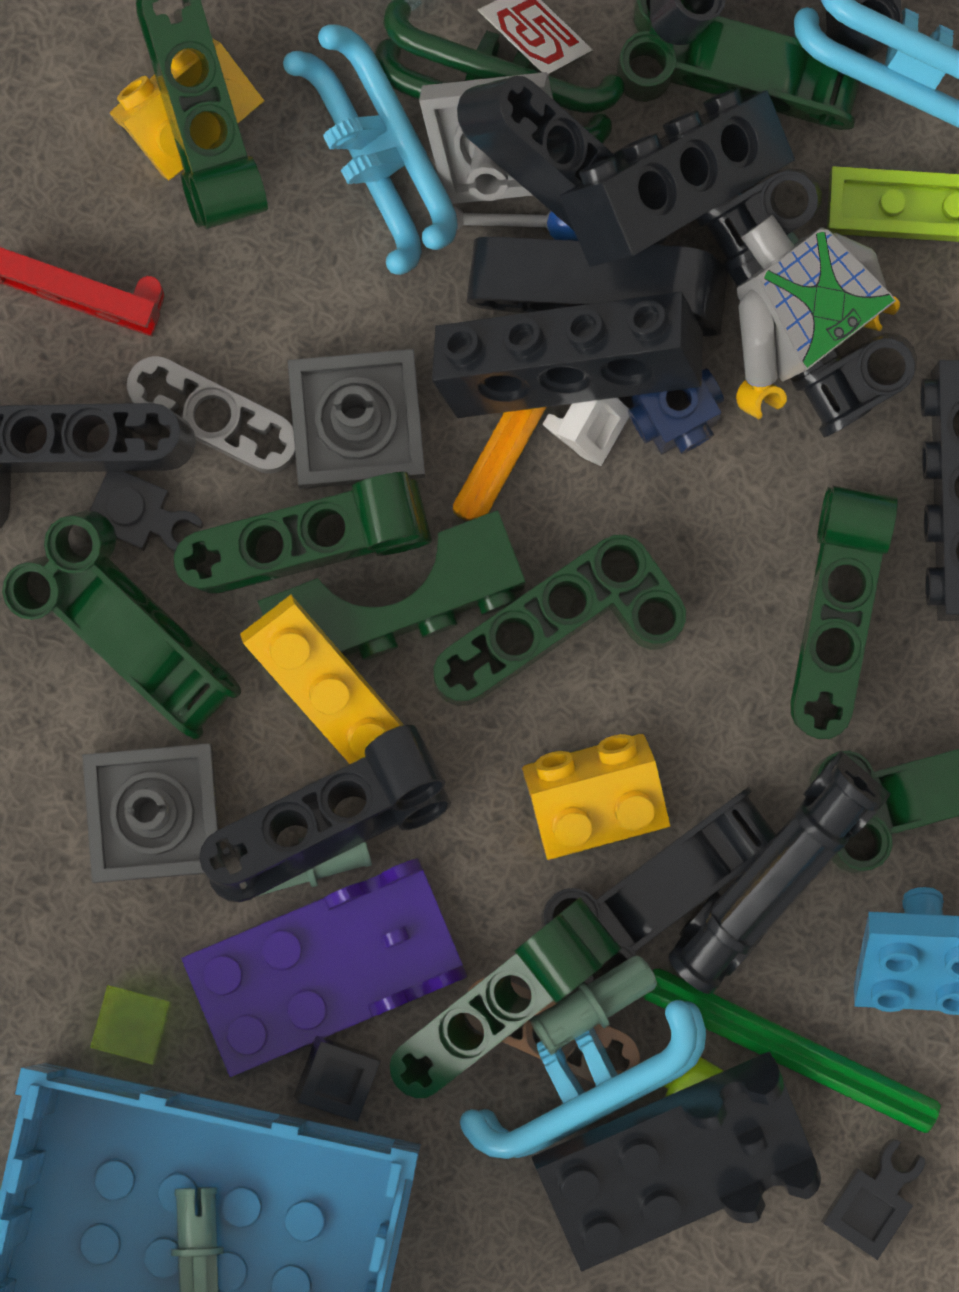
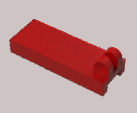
[0,247,165,337]

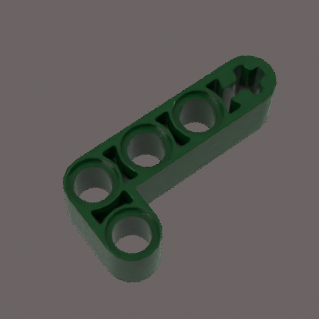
[433,534,686,706]

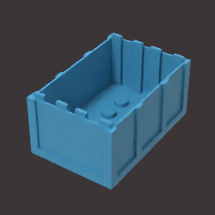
[0,1063,421,1292]

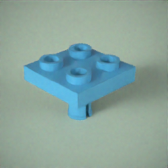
[854,887,959,1015]

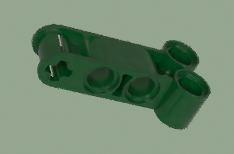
[135,0,268,230]
[616,0,860,130]
[174,471,432,594]
[790,485,898,739]
[2,510,242,739]
[810,749,959,873]
[389,897,622,1098]

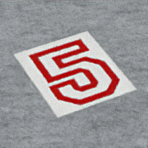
[478,0,592,74]

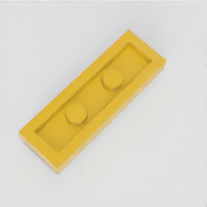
[240,595,404,764]

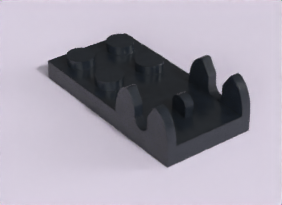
[531,1051,821,1272]

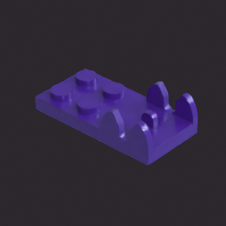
[181,858,468,1077]

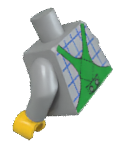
[736,215,900,420]

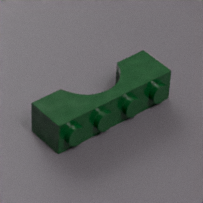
[258,510,525,661]

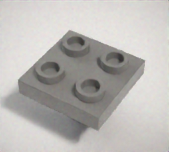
[419,72,553,204]

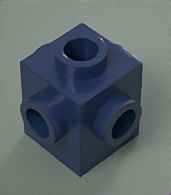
[628,368,724,455]

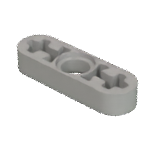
[127,356,296,473]

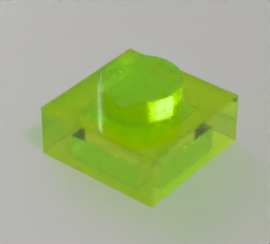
[90,985,172,1065]

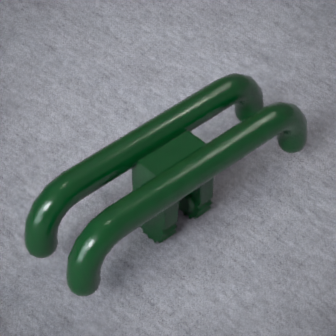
[375,0,624,144]

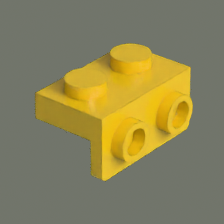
[110,38,264,181]
[522,734,671,860]

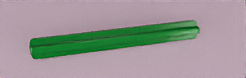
[642,968,941,1133]

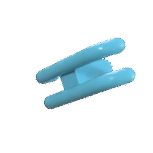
[794,0,959,128]
[283,24,458,275]
[460,1000,706,1159]

